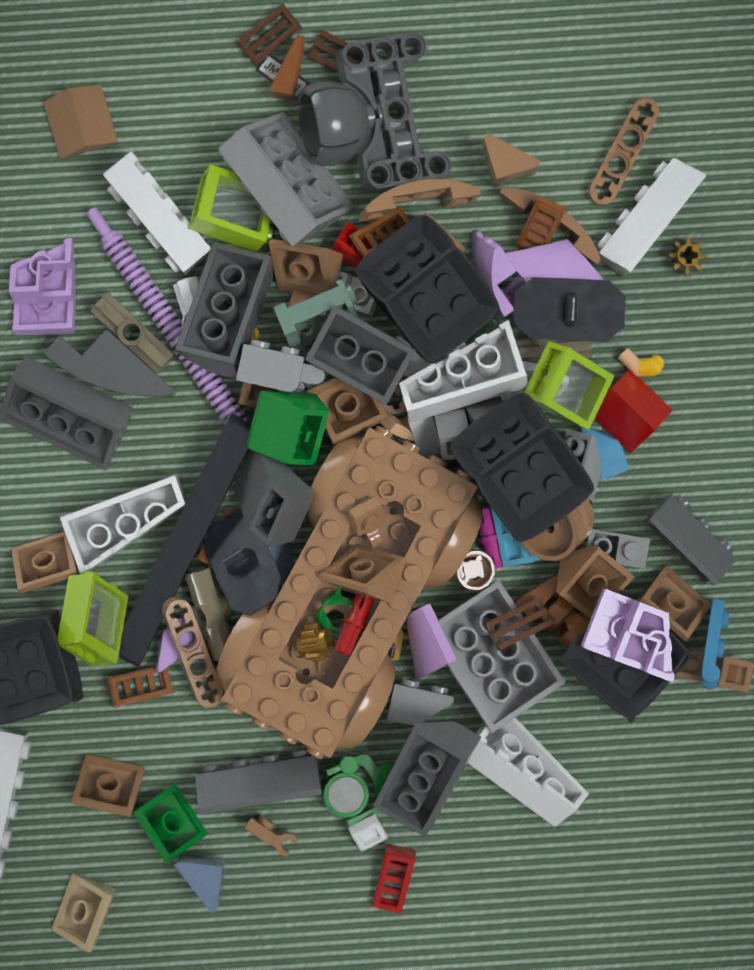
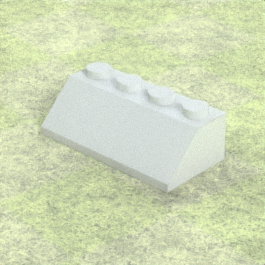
[597,158,706,278]

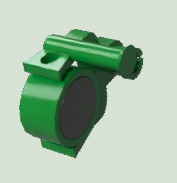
[321,753,396,826]

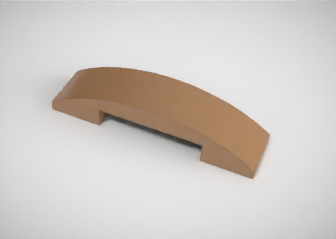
[358,179,481,222]
[498,187,601,267]
[675,648,754,693]

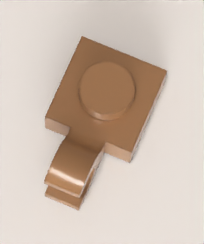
[348,496,385,549]
[245,815,298,857]

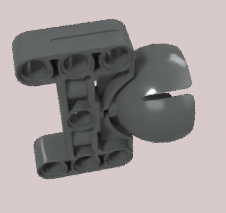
[298,32,451,193]

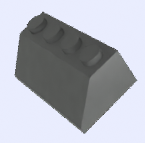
[175,242,275,378]
[0,356,134,471]
[373,721,481,837]
[195,749,322,815]

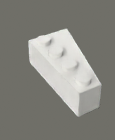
[103,151,211,275]
[399,320,527,423]
[60,475,187,574]
[468,718,589,827]

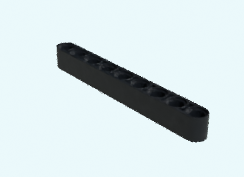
[118,414,252,667]

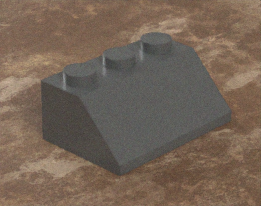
[305,305,416,405]
[643,495,737,585]

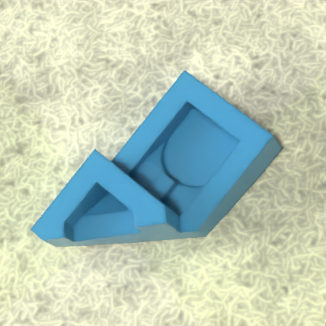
[580,428,630,481]

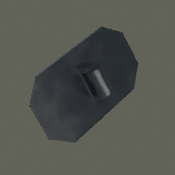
[514,277,626,342]
[204,510,282,616]

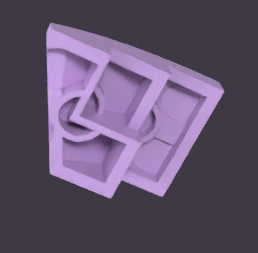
[471,230,517,322]
[9,238,76,336]
[505,239,603,283]
[581,588,674,682]
[406,604,456,681]

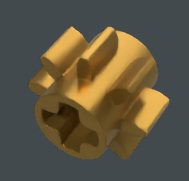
[668,237,707,276]
[296,622,334,662]

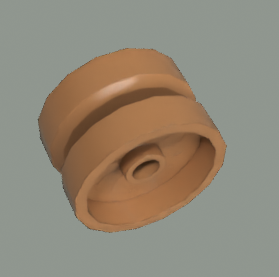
[521,498,595,561]

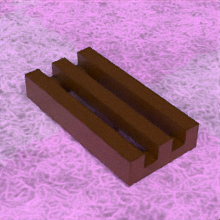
[236,3,302,66]
[308,29,358,73]
[484,597,553,651]

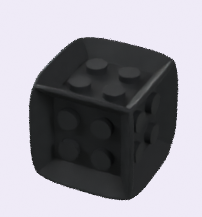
[355,215,500,363]
[451,392,594,542]
[560,590,694,723]
[0,609,84,725]

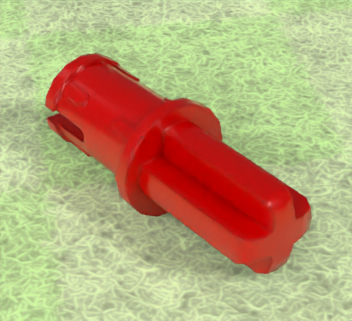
[334,594,374,656]

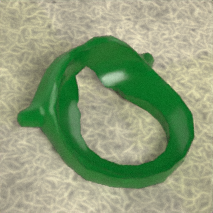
[315,588,353,637]

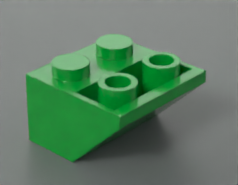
[246,391,329,465]

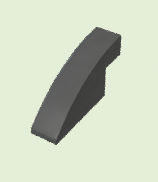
[43,329,176,397]

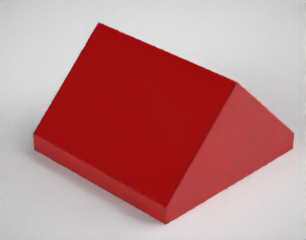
[595,369,673,453]

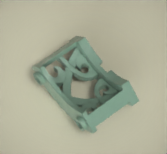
[273,279,358,390]

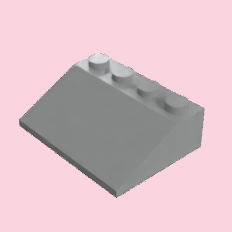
[218,112,356,247]
[438,580,566,733]

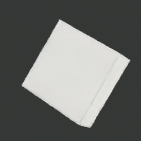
[348,814,388,852]

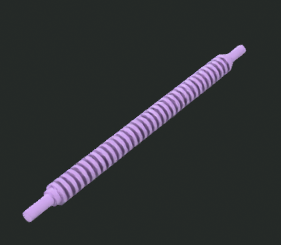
[86,207,252,425]

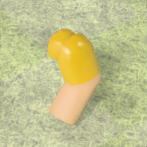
[618,348,664,377]

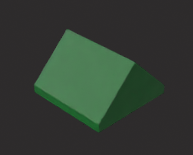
[133,783,208,864]

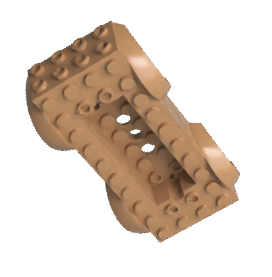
[217,425,483,759]

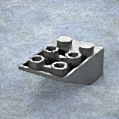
[233,449,315,547]

